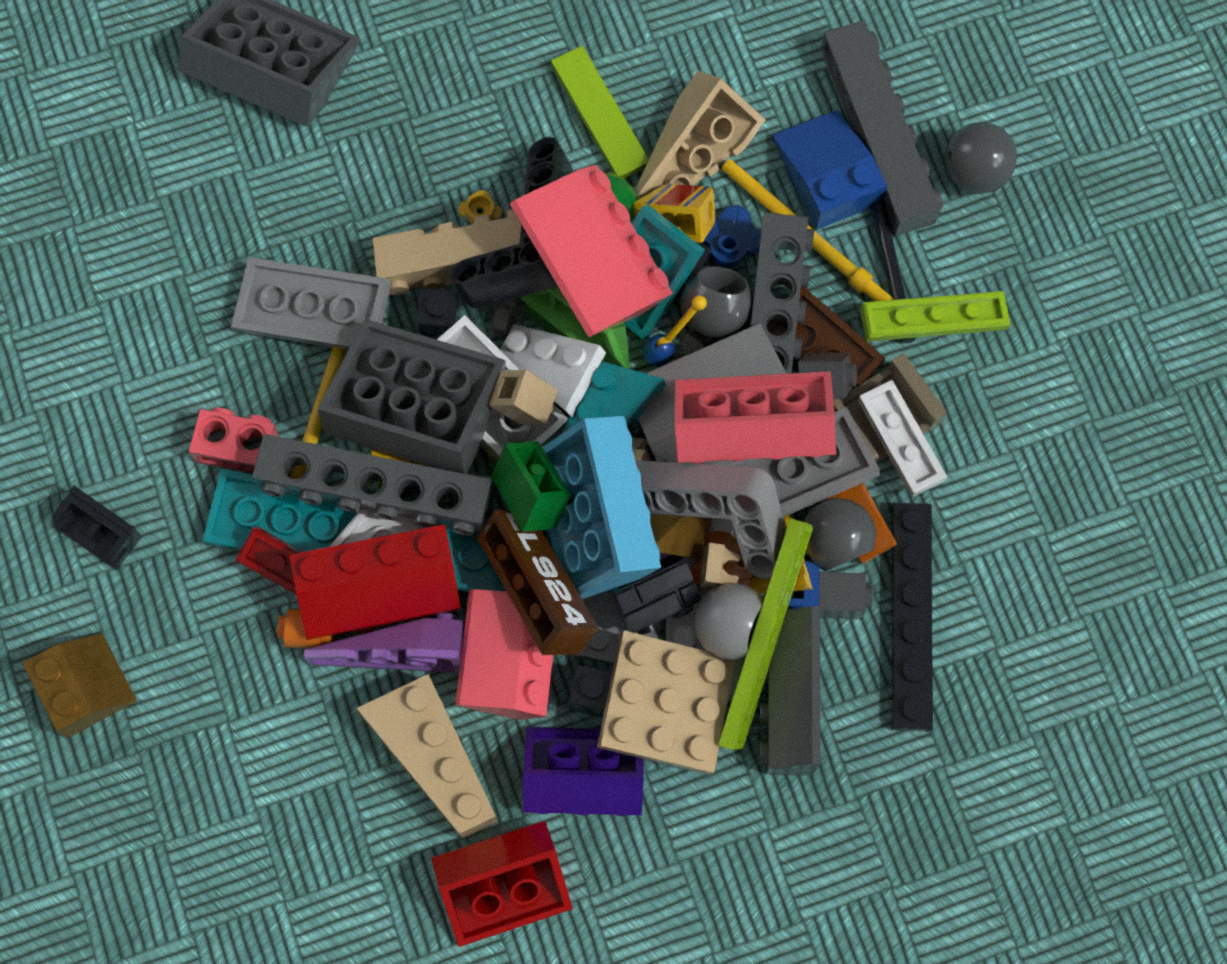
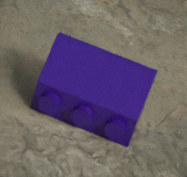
[523,727,644,816]

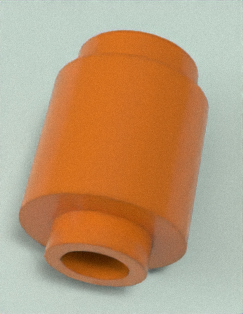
[277,608,335,649]

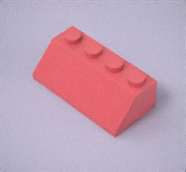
[674,371,836,464]

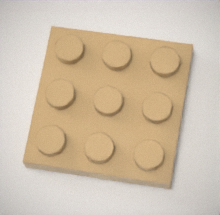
[597,630,735,775]

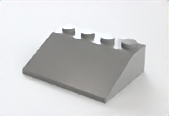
[638,323,787,465]

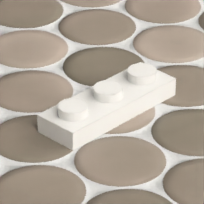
[857,380,947,497]

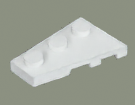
[500,324,606,417]

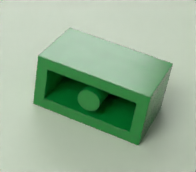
[491,441,571,532]

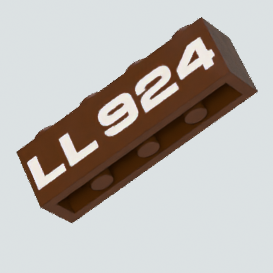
[477,510,598,655]

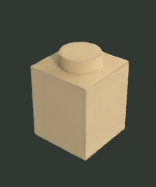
[489,370,558,425]

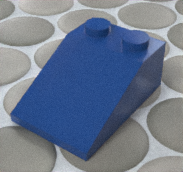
[771,110,888,230]

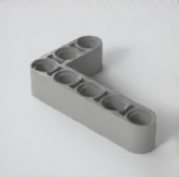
[635,460,787,579]

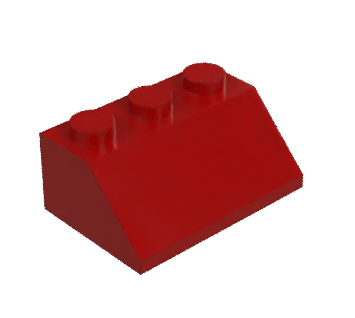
[431,821,573,947]

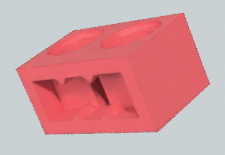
[189,407,279,474]

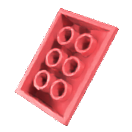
[510,164,673,337]

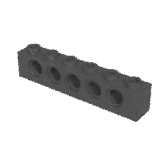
[751,212,814,374]
[252,434,493,536]

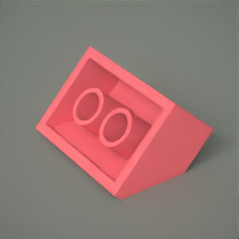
[455,589,553,720]

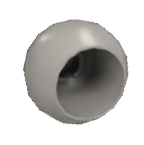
[693,582,764,661]

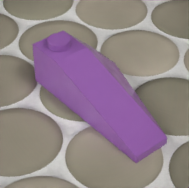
[304,613,465,673]

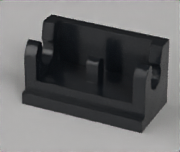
[52,485,142,570]

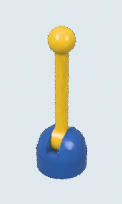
[642,295,707,367]

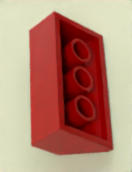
[289,524,461,640]

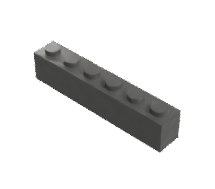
[821,20,943,236]

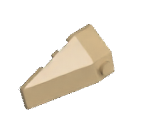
[635,70,765,199]

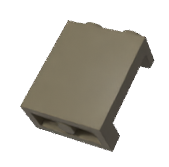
[833,352,947,465]

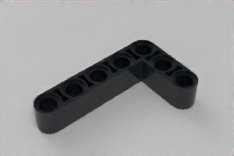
[450,137,573,309]

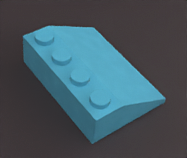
[543,416,661,599]

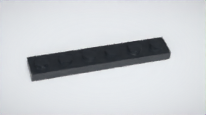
[892,502,933,732]

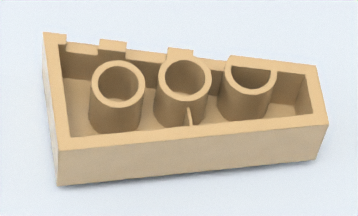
[373,209,521,295]
[356,674,498,839]

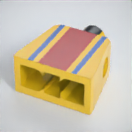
[634,184,715,243]

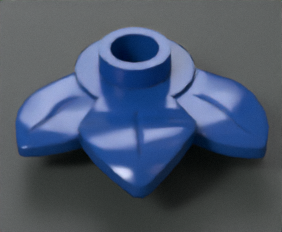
[703,205,762,268]

